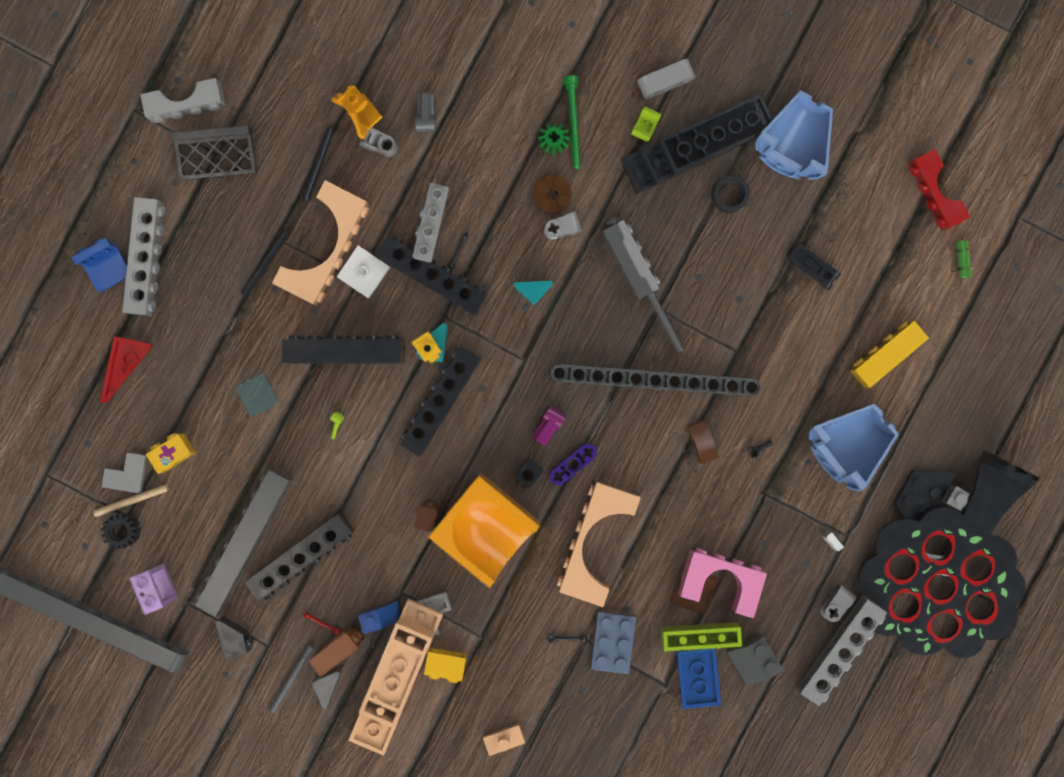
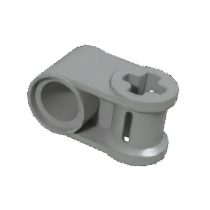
[359,128,398,157]
[544,212,582,240]
[820,584,856,622]

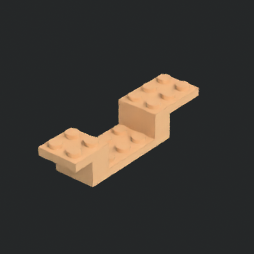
[348,598,444,756]

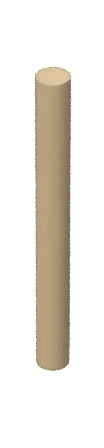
[93,484,169,517]

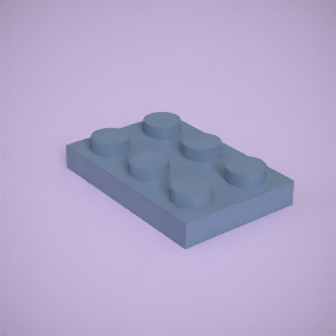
[591,611,636,674]

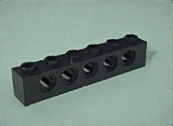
[375,236,487,316]
[400,346,482,457]
[245,512,354,601]

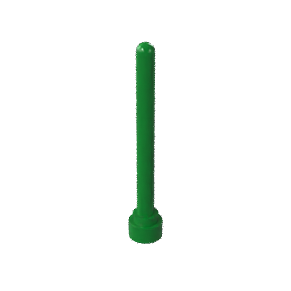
[563,75,580,170]

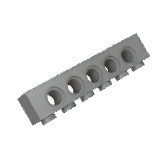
[122,197,166,316]
[797,595,887,707]

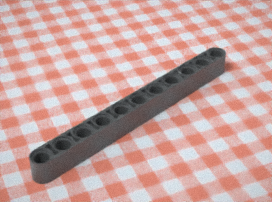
[551,364,761,396]
[0,568,187,673]

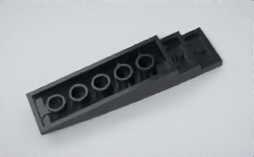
[620,94,773,195]

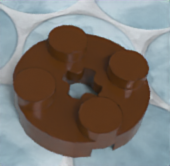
[534,175,572,214]

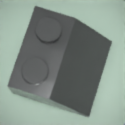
[726,632,784,685]

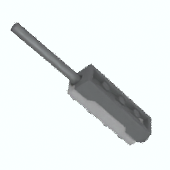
[602,217,684,353]

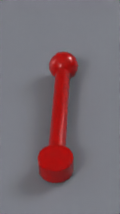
[303,612,340,635]

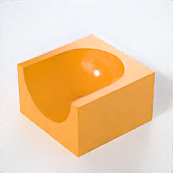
[428,473,540,588]

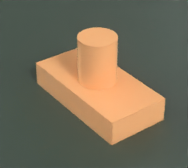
[483,723,525,756]

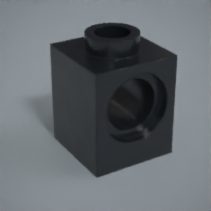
[515,458,544,489]

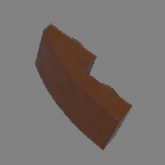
[687,419,719,464]

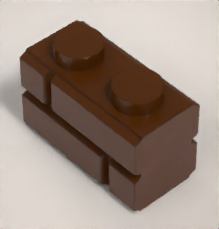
[414,499,441,532]

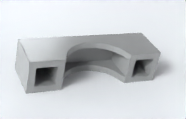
[140,78,226,123]

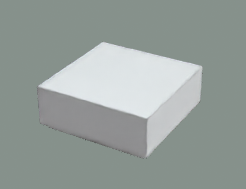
[822,530,844,551]

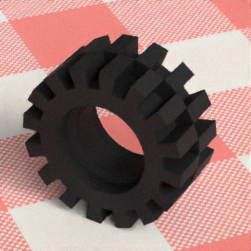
[101,513,141,549]

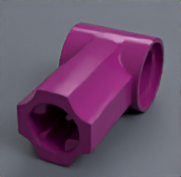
[532,405,567,446]

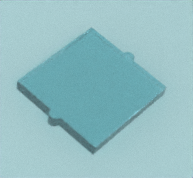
[235,374,279,418]

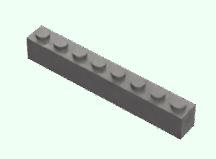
[195,469,293,617]

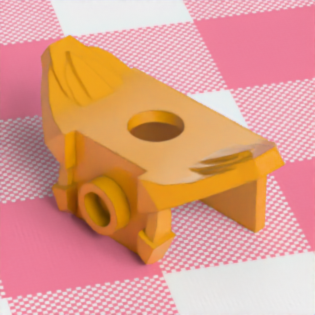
[331,85,382,139]

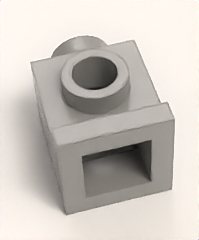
[941,485,969,511]

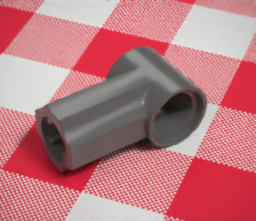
[415,93,436,133]

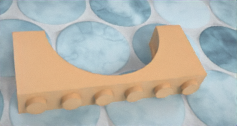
[272,180,369,306]
[557,481,641,607]

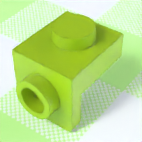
[631,107,661,142]

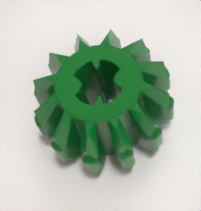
[538,122,570,156]

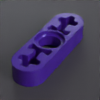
[550,443,597,485]

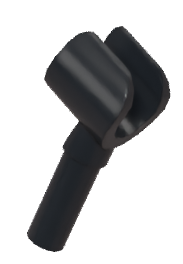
[747,440,773,459]

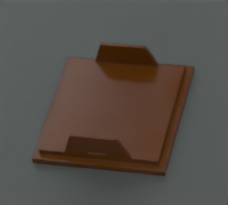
[669,567,717,615]

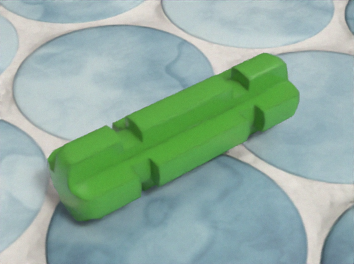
[956,240,972,278]

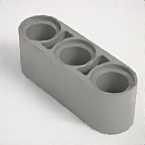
[637,59,695,99]

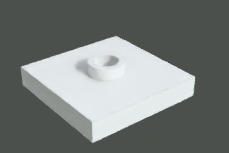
[337,246,391,299]

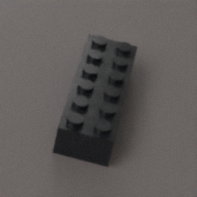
[282,335,405,364]

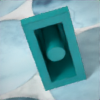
[417,323,448,363]

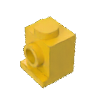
[412,332,442,363]

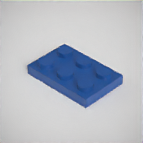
[676,648,721,709]

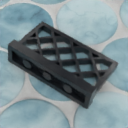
[171,126,257,180]

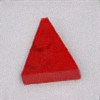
[100,336,153,403]

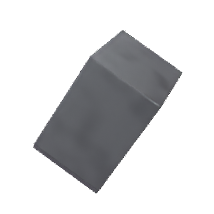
[312,667,343,709]

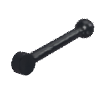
[447,233,469,270]
[547,634,587,643]

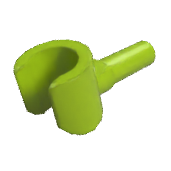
[330,411,344,439]

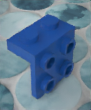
[72,238,127,292]

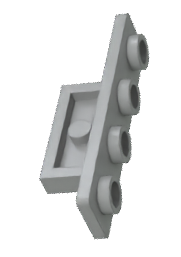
[413,183,449,262]

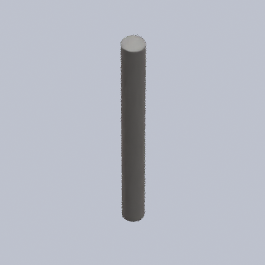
[269,643,314,713]

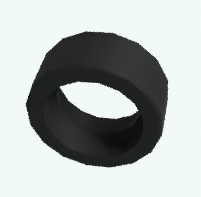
[711,175,750,213]

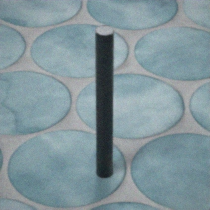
[301,127,334,202]
[241,229,290,297]

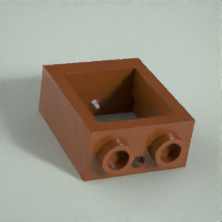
[308,624,364,677]

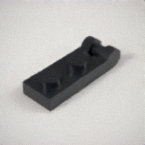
[786,243,841,290]

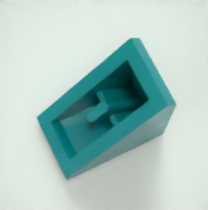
[514,281,553,306]

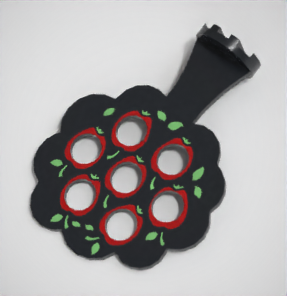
[858,450,1040,658]

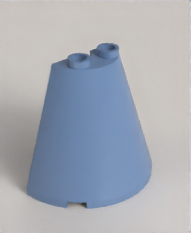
[755,90,833,180]
[809,404,899,491]

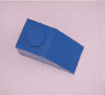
[358,600,402,634]

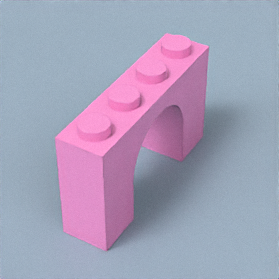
[678,548,767,618]

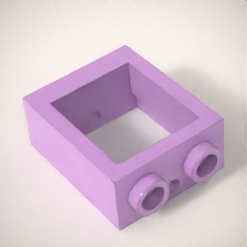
[130,563,178,615]

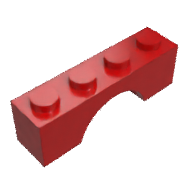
[908,149,970,231]

